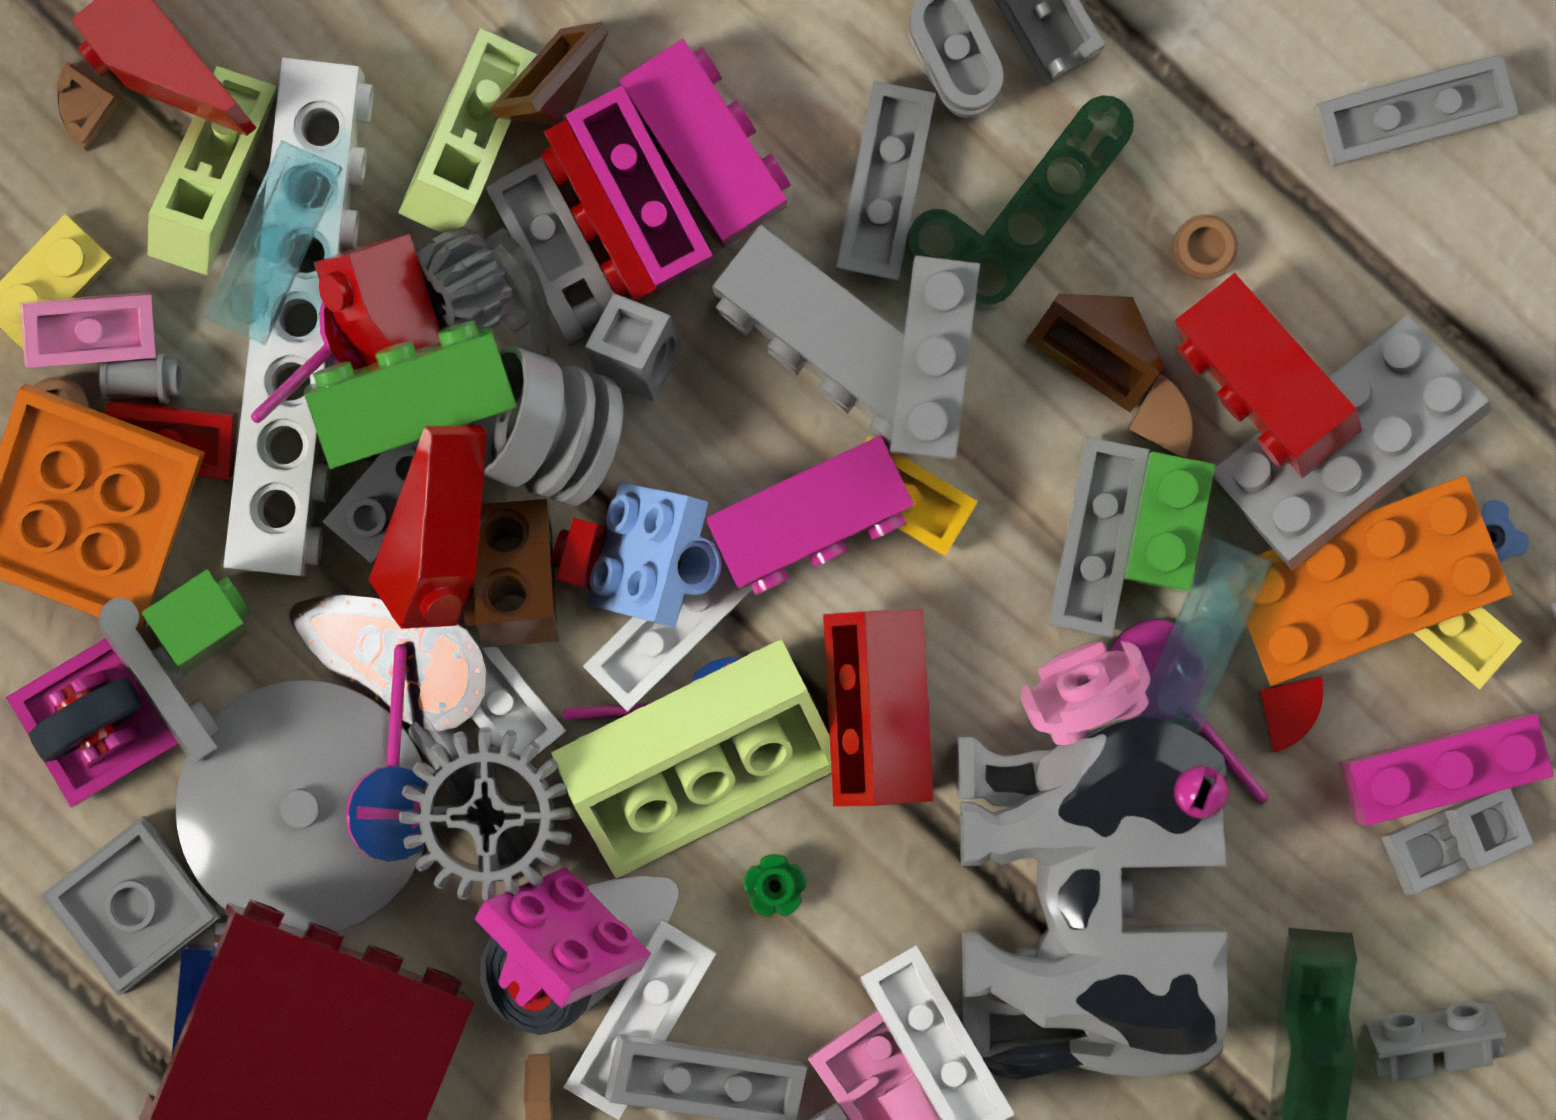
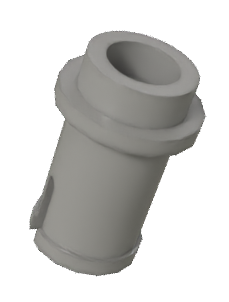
[99,353,183,404]

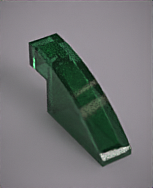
[1270,928,1357,1120]

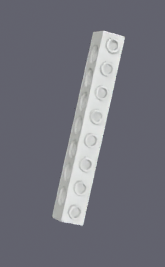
[223,58,374,578]

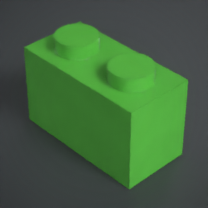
[1124,452,1216,592]
[141,569,250,675]

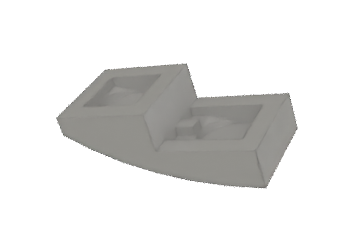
[1381,788,1534,896]

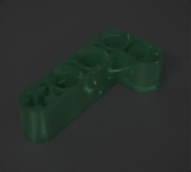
[907,95,1134,311]

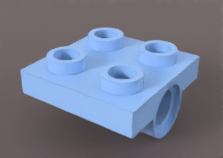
[587,482,722,627]

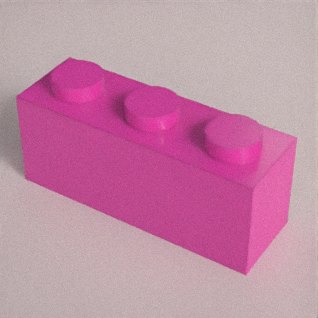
[619,39,791,248]
[565,85,714,293]
[705,435,914,595]
[1339,713,1554,826]

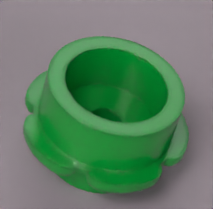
[743,854,807,917]

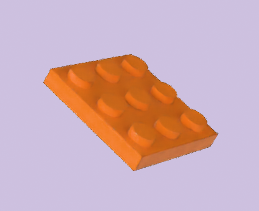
[0,384,205,633]

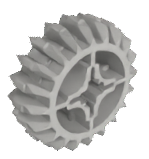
[399,727,575,901]

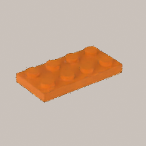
[1224,475,1513,686]

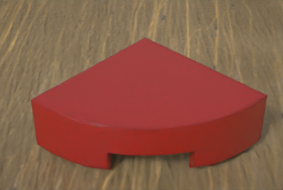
[1257,676,1324,752]

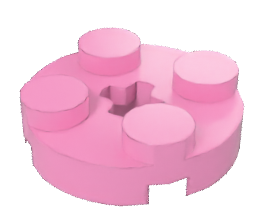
[1021,641,1150,745]

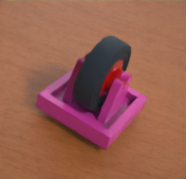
[6,638,179,807]
[474,867,651,1035]

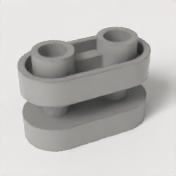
[908,0,1004,118]

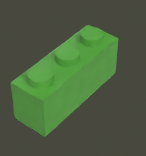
[304,321,517,469]

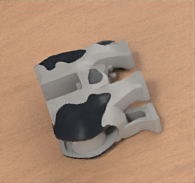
[956,716,1228,1080]

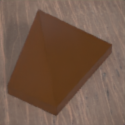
[490,22,609,126]
[1026,294,1164,413]

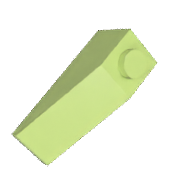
[398,28,538,233]
[147,66,277,276]

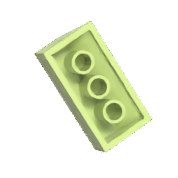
[551,639,831,879]

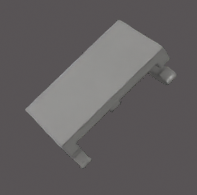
[995,0,1105,87]

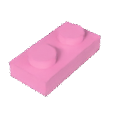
[20,292,156,368]

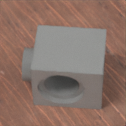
[585,293,682,401]

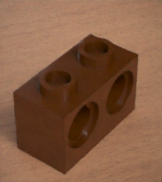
[463,499,559,648]

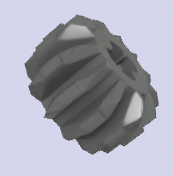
[416,227,512,331]

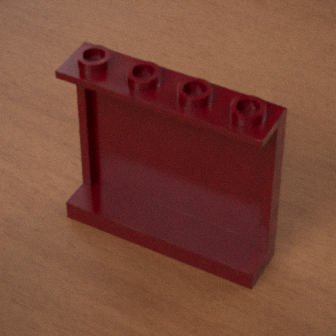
[139,899,475,1120]

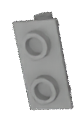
[1366,1001,1506,1082]

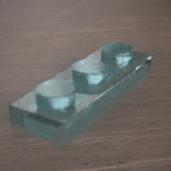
[203,140,343,346]
[1140,537,1274,736]

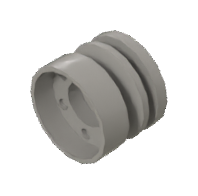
[465,346,624,506]

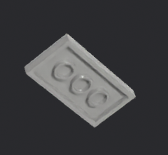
[1213,315,1492,570]

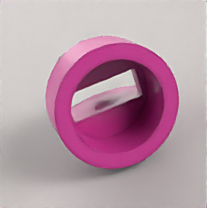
[1174,765,1229,819]

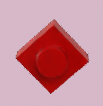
[552,518,607,590]

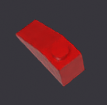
[70,0,257,136]
[313,233,440,365]
[369,425,487,629]

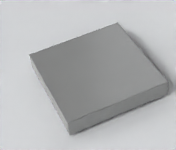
[41,816,223,996]

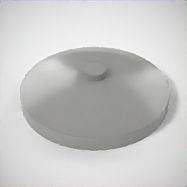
[176,680,427,931]

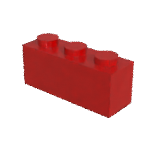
[1175,273,1362,479]
[823,609,933,807]

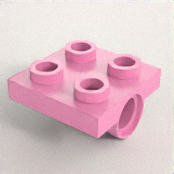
[808,1009,941,1120]

